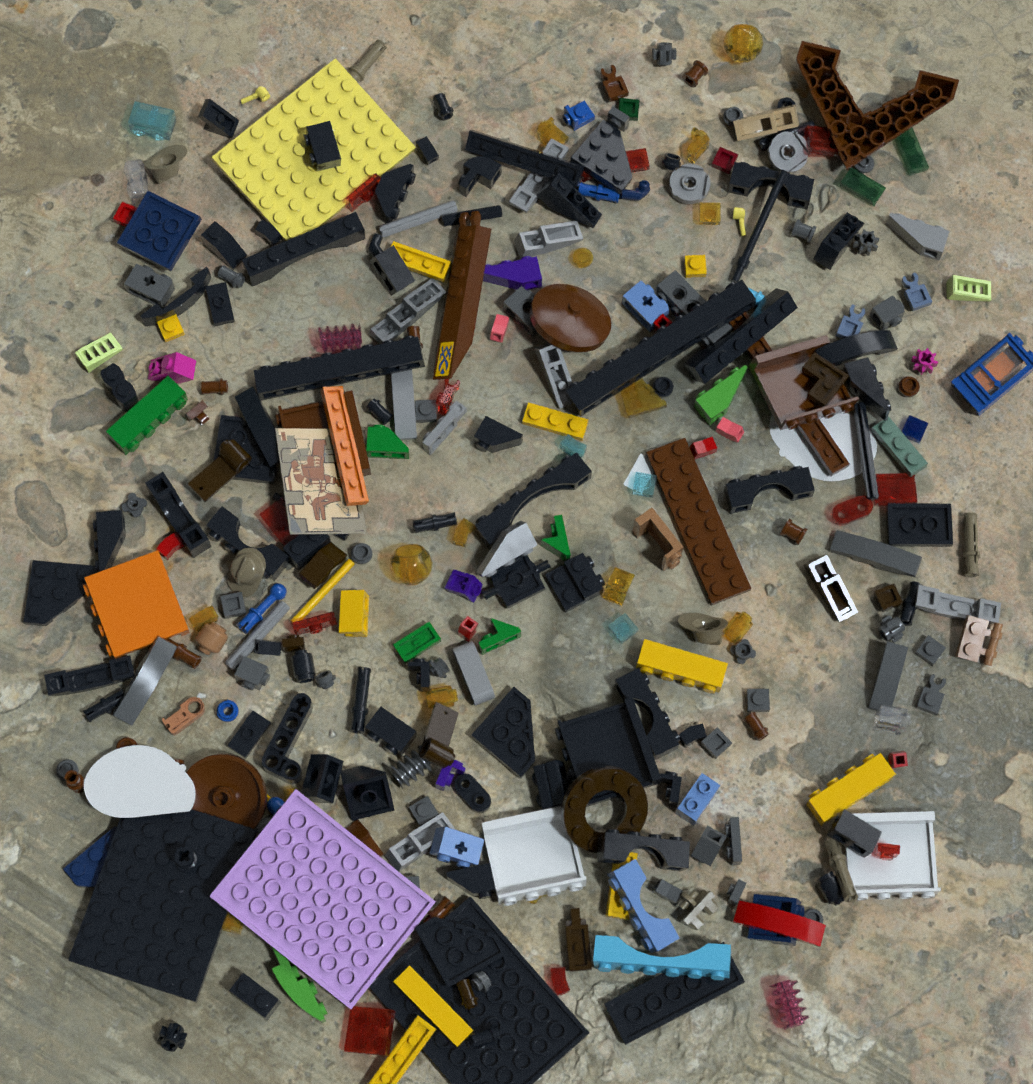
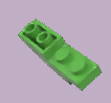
[272,947,328,1023]

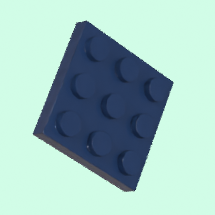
[117,191,202,272]

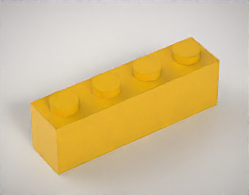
[636,639,728,694]
[806,753,896,826]

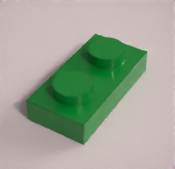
[393,621,441,664]

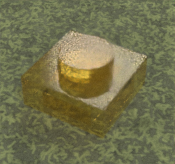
[699,202,721,225]

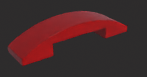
[733,901,826,947]

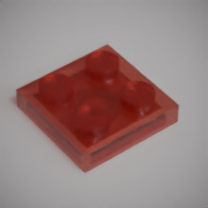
[344,1006,395,1057]

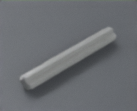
[379,201,457,237]
[225,601,290,670]

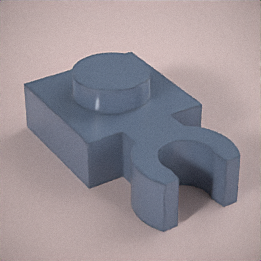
[901,273,932,312]
[836,304,865,339]

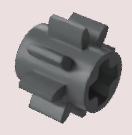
[652,42,677,65]
[853,229,879,256]
[878,615,905,643]

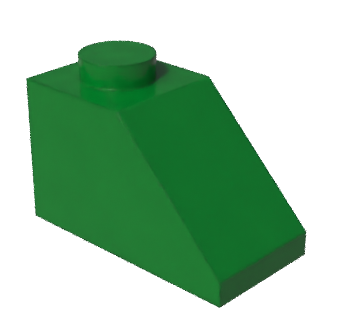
[366,425,410,459]

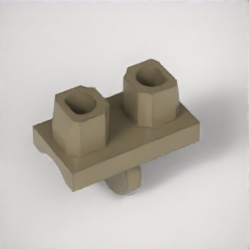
[676,889,718,930]

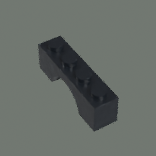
[728,162,815,210]
[724,466,815,514]
[145,472,212,558]
[206,506,290,581]
[614,668,680,760]
[597,829,690,871]

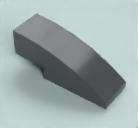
[868,641,908,714]

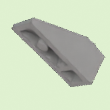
[534,342,572,409]

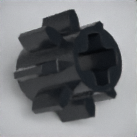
[157,1023,187,1052]

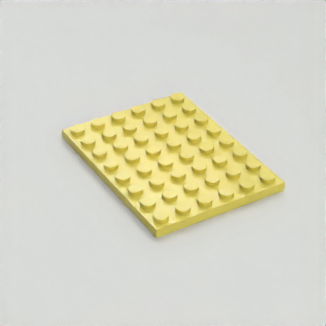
[212,58,416,241]

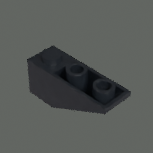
[537,173,602,228]
[813,212,864,270]
[843,357,891,421]
[93,510,126,573]

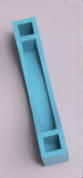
[593,935,731,980]

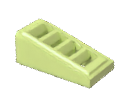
[946,275,991,302]
[75,333,123,373]

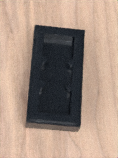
[206,282,235,326]
[227,710,271,759]

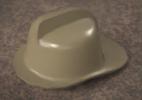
[144,145,187,183]
[227,548,266,597]
[678,613,728,645]

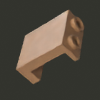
[632,507,683,571]

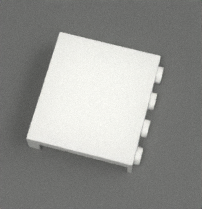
[482,806,586,906]
[845,811,941,900]

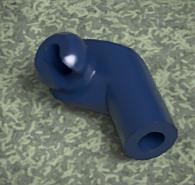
[622,180,650,201]

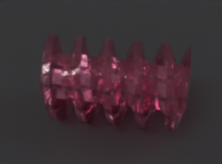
[318,323,362,353]
[769,980,810,1030]

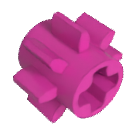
[911,348,938,375]

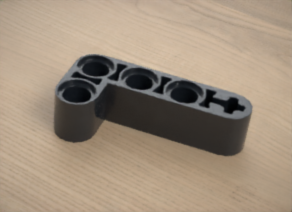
[262,693,313,784]

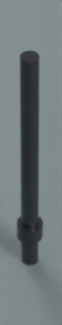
[731,169,788,283]

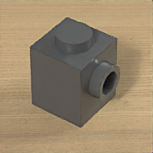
[870,295,905,330]
[234,656,270,691]
[691,825,727,866]

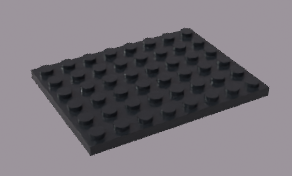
[68,809,257,1003]
[369,896,589,1084]

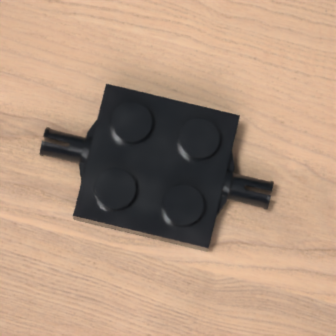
[482,555,551,609]

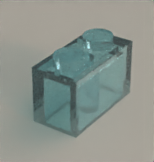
[128,101,176,141]

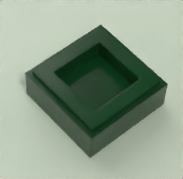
[619,98,640,121]

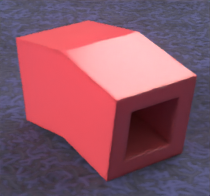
[490,314,509,343]
[715,417,744,443]

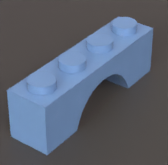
[607,859,679,953]

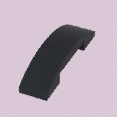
[140,266,211,326]
[814,330,898,366]
[44,655,135,696]

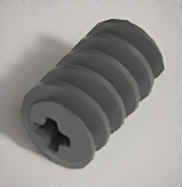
[389,745,437,789]

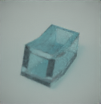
[559,434,587,459]

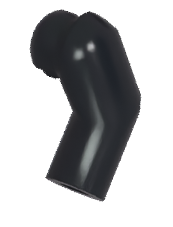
[368,233,383,258]

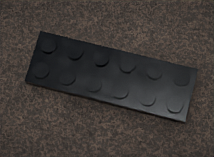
[604,942,745,1045]

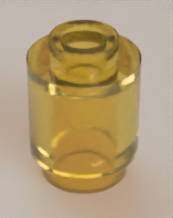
[723,611,753,644]
[425,685,458,709]

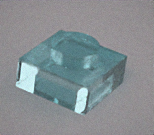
[632,472,657,498]
[608,613,639,644]

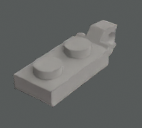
[422,401,467,455]

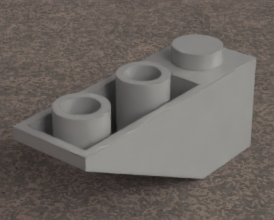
[886,213,949,261]
[476,521,538,578]

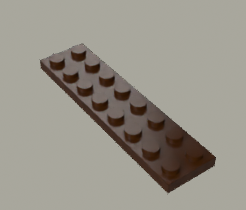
[646,438,751,606]

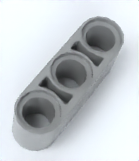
[452,641,495,706]

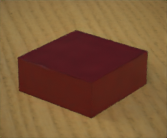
[711,147,739,174]

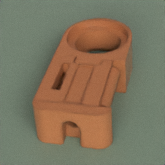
[162,697,205,736]

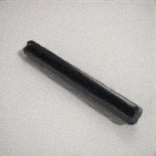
[854,402,879,501]

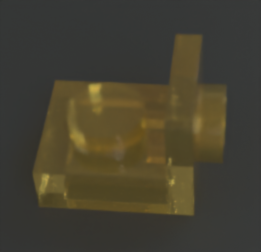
[537,117,569,146]
[687,127,710,164]
[603,567,635,605]

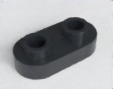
[455,774,491,813]

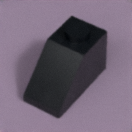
[201,221,247,270]
[474,416,523,453]
[446,863,496,899]

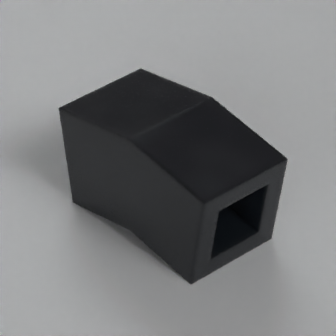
[416,136,439,165]
[255,220,282,247]
[254,639,282,656]
[679,723,707,748]

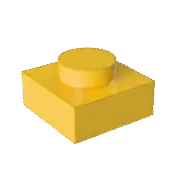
[684,255,707,278]
[157,314,185,342]

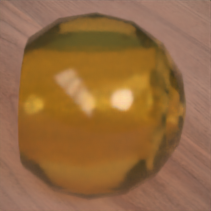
[723,24,763,63]
[390,544,433,586]

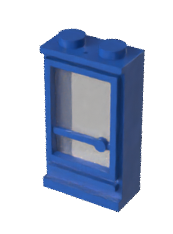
[951,332,1033,416]

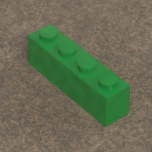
[106,375,188,455]

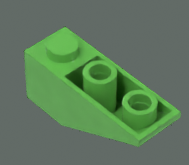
[694,365,747,426]

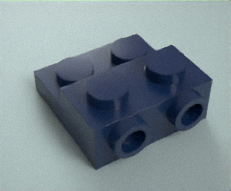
[748,894,805,946]

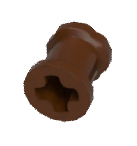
[682,60,708,88]
[780,518,808,545]

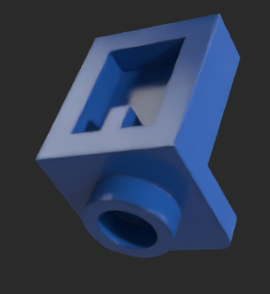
[563,100,595,131]

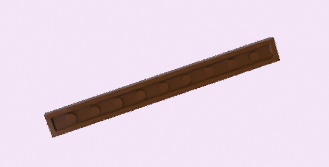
[728,312,850,476]

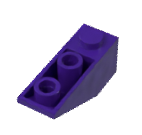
[483,256,542,290]

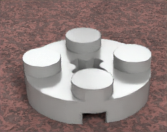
[767,132,809,173]
[669,164,711,204]

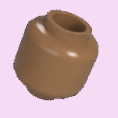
[196,622,228,655]

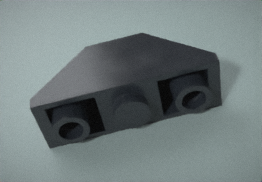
[375,164,416,224]

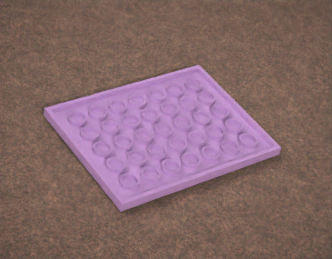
[210,789,436,1009]

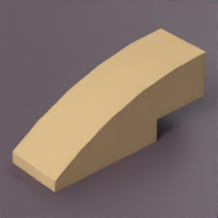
[733,105,799,141]

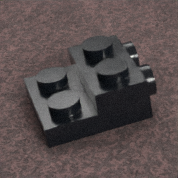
[545,553,605,613]

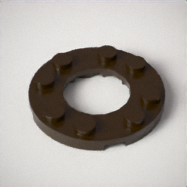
[561,766,648,853]

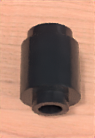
[291,650,316,684]
[817,871,844,906]

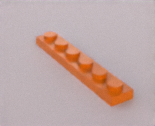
[321,386,369,506]

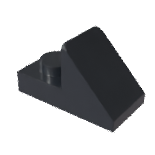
[198,99,239,138]

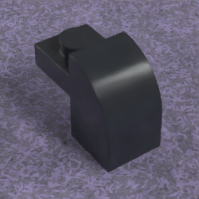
[458,156,502,197]

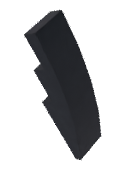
[235,386,280,467]

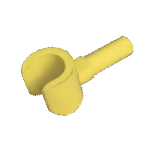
[241,86,270,104]
[733,207,746,237]

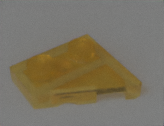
[620,378,667,418]

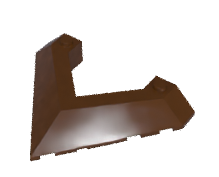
[796,41,959,170]

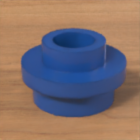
[217,700,239,722]

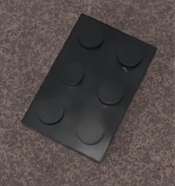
[886,503,953,547]

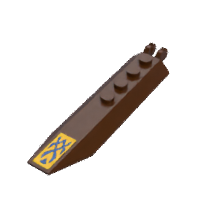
[433,211,492,380]

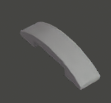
[509,138,569,213]
[391,370,417,440]
[915,585,1001,624]

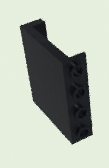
[554,696,661,807]

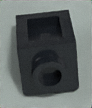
[408,659,431,692]
[660,771,682,807]

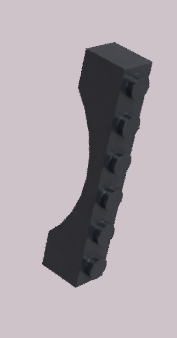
[242,212,365,287]
[683,288,798,384]
[474,452,592,550]

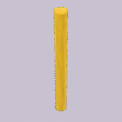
[290,559,355,626]

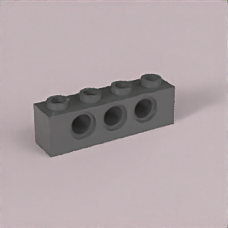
[656,270,732,347]

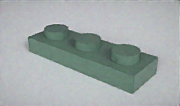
[871,417,928,477]

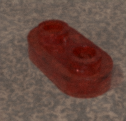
[831,496,873,526]

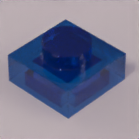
[902,415,928,443]

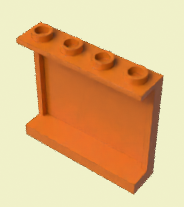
[83,550,190,659]

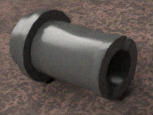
[218,265,245,288]

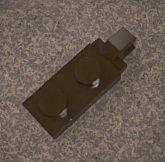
[565,908,592,972]

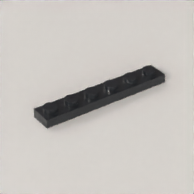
[465,130,585,187]

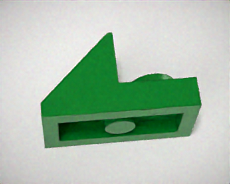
[541,515,571,561]
[478,618,521,655]

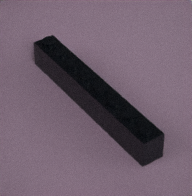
[254,336,425,401]

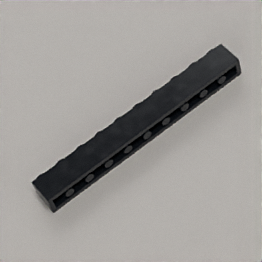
[566,279,756,417]

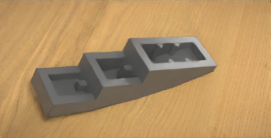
[369,278,446,344]
[830,530,922,578]
[113,636,177,726]

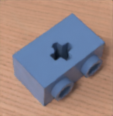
[622,281,669,332]
[675,773,720,826]
[430,827,484,868]

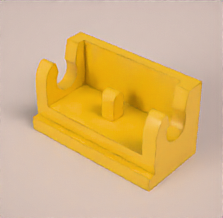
[339,590,369,637]

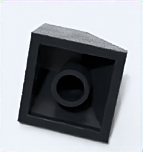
[341,766,395,821]

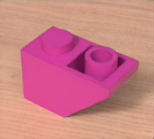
[148,352,196,384]

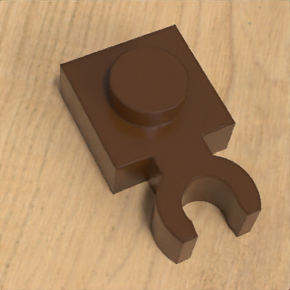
[600,65,629,102]

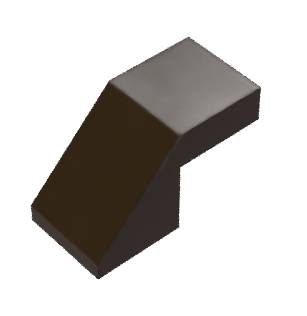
[298,542,347,589]

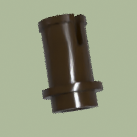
[456,979,478,1010]

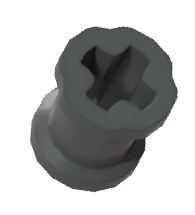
[791,219,817,244]

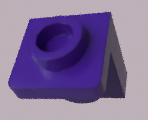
[445,569,483,603]
[436,760,466,791]

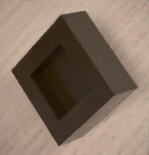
[874,584,903,612]
[282,635,306,653]

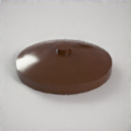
[529,284,611,352]
[186,753,267,829]

